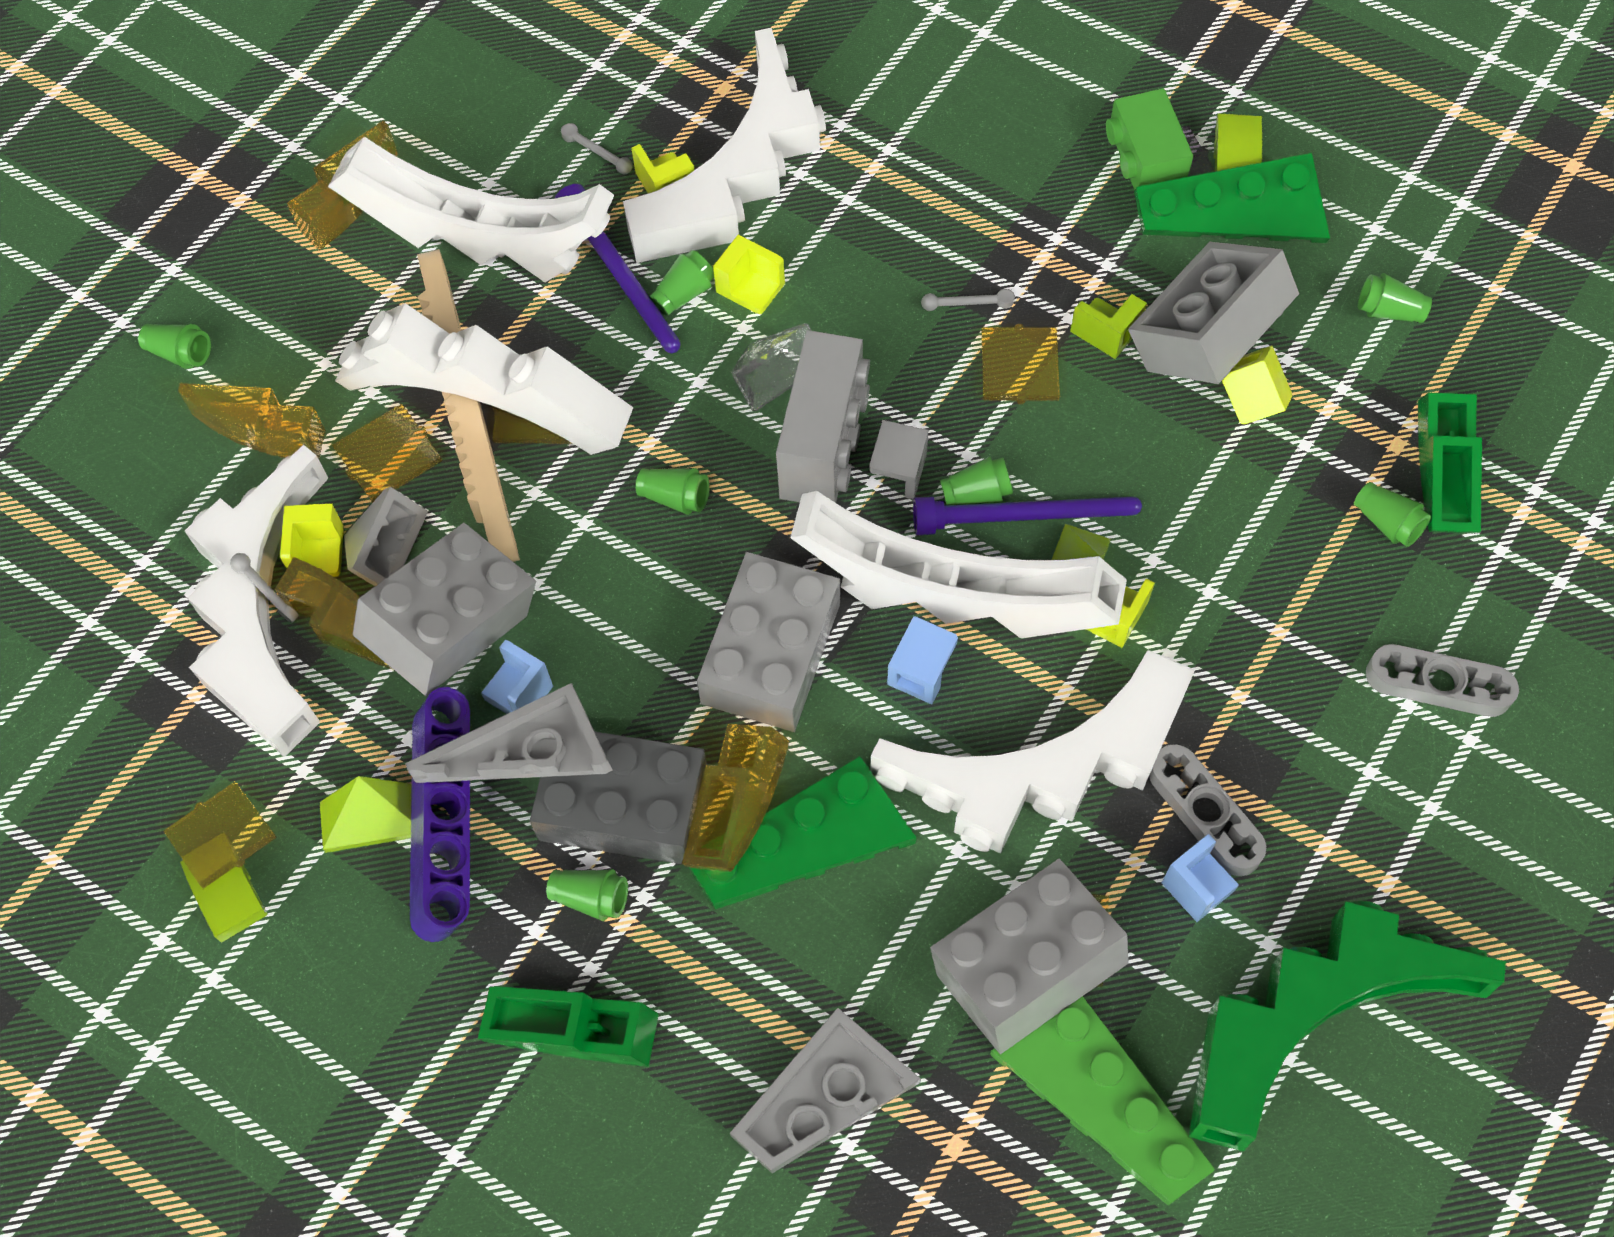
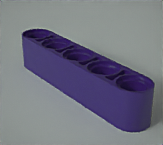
[410,687,470,942]

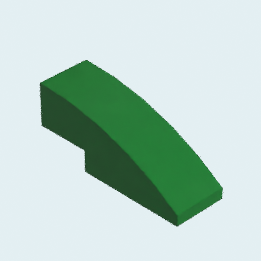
[1418,393,1482,534]
[478,986,659,1067]

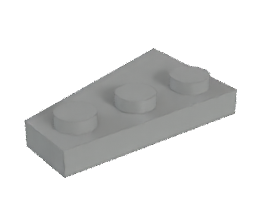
[730,1008,921,1173]

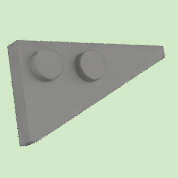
[405,683,612,783]

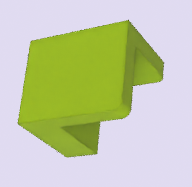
[1070,294,1147,359]

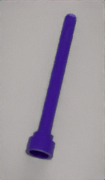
[554,183,681,354]
[913,496,1142,535]

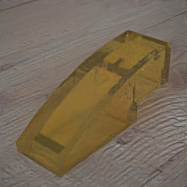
[287,120,398,251]
[178,383,326,459]
[275,557,395,671]
[682,724,790,872]

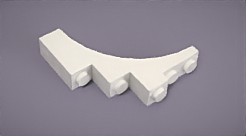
[623,28,826,263]
[328,137,614,282]
[335,303,633,455]
[185,445,328,757]
[790,491,1127,638]
[870,650,1195,853]

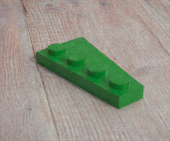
[1134,153,1330,243]
[687,756,916,909]

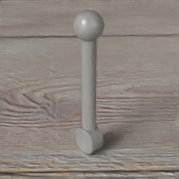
[561,123,633,174]
[921,289,1015,311]
[230,553,299,623]

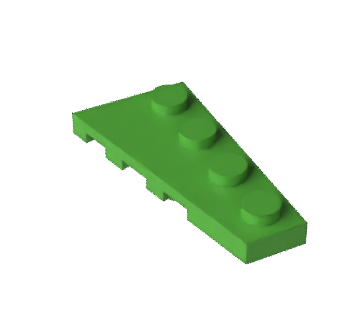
[990,996,1215,1206]

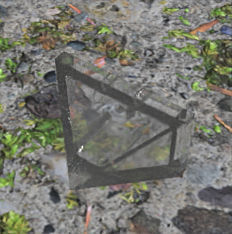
[730,323,811,412]

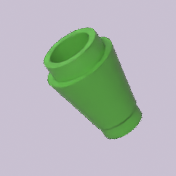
[650,250,714,316]
[1358,273,1432,323]
[138,324,211,369]
[940,456,1013,505]
[636,468,710,515]
[1354,482,1431,547]
[546,869,628,921]

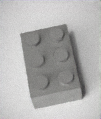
[1128,242,1299,384]
[776,330,870,503]
[353,523,537,696]
[697,552,840,732]
[930,858,1129,1055]

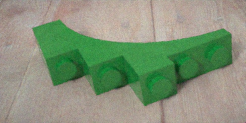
[1189,901,1506,1152]

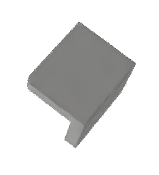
[869,420,929,499]

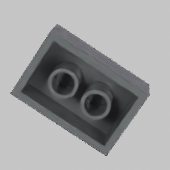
[529,732,708,865]

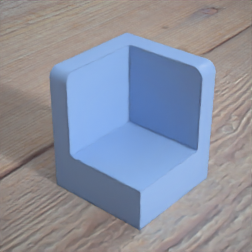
[887,616,958,704]
[481,640,553,714]
[1161,834,1239,922]

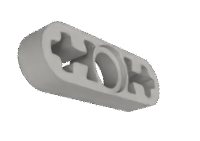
[1366,644,1519,717]
[1149,745,1266,876]

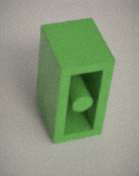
[1106,88,1193,190]

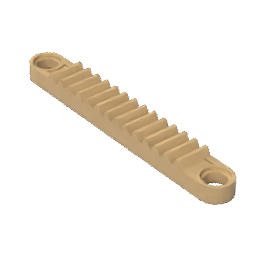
[417,249,520,562]

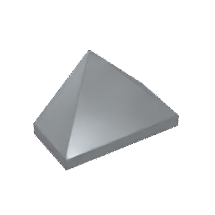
[344,487,428,586]

